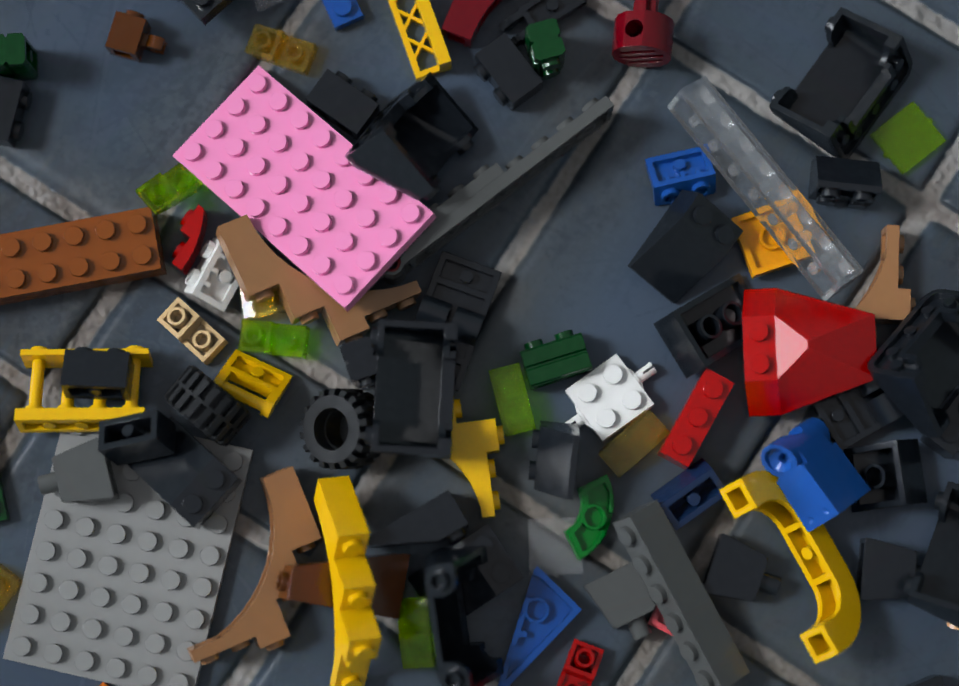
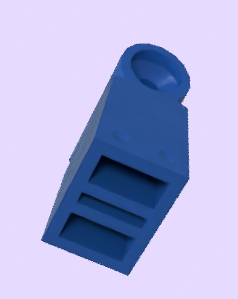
[760,417,871,533]

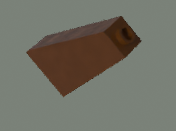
[276,552,410,619]

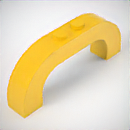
[719,471,861,664]

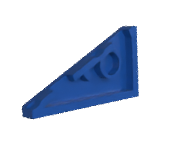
[497,566,582,686]

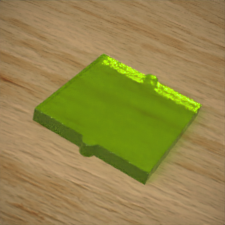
[870,101,946,175]

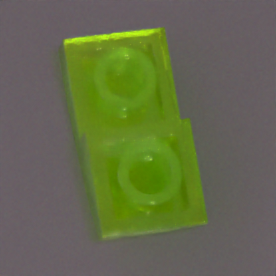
[135,163,203,215]
[238,319,310,359]
[488,363,536,437]
[398,597,437,669]

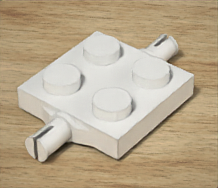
[565,353,657,443]

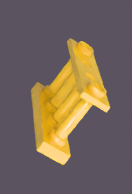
[14,345,153,433]

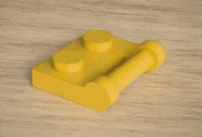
[214,349,293,419]

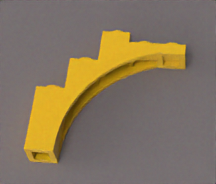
[314,476,382,686]

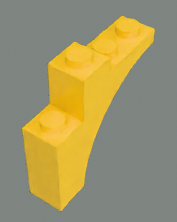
[450,398,505,519]

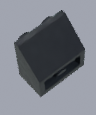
[808,156,883,209]

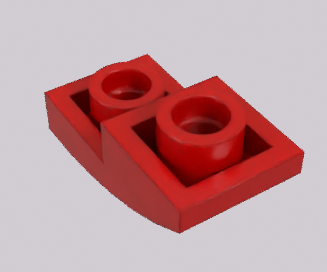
[172,204,208,275]
[556,638,604,686]

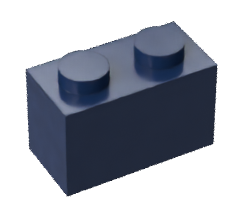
[650,458,725,531]

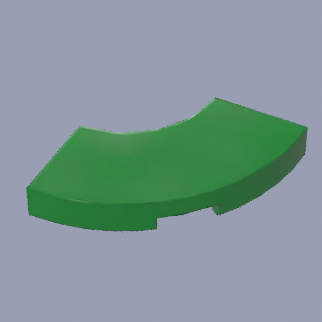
[564,474,614,560]

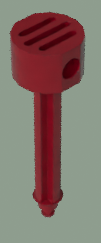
[612,0,674,68]

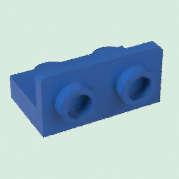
[645,145,716,206]

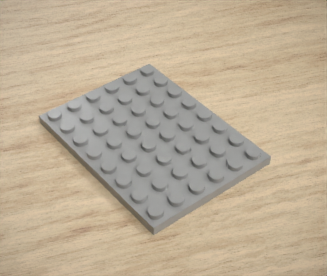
[3,432,254,686]

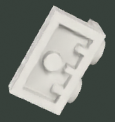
[184,237,239,312]

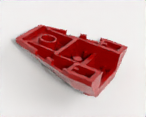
[742,288,877,417]

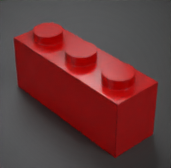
[657,367,735,470]

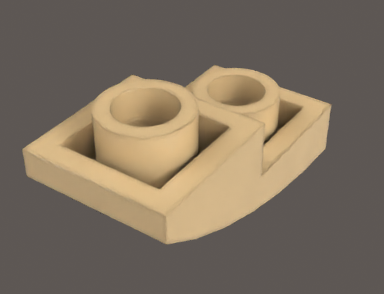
[157,297,229,366]

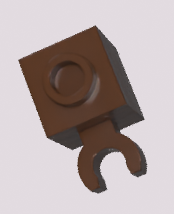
[105,10,167,63]

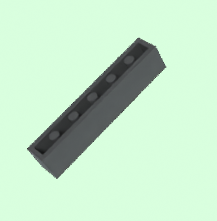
[613,500,750,686]

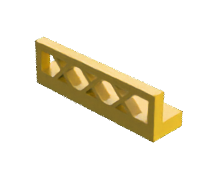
[388,0,452,81]

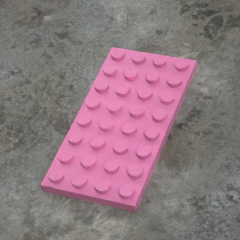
[172,65,437,312]

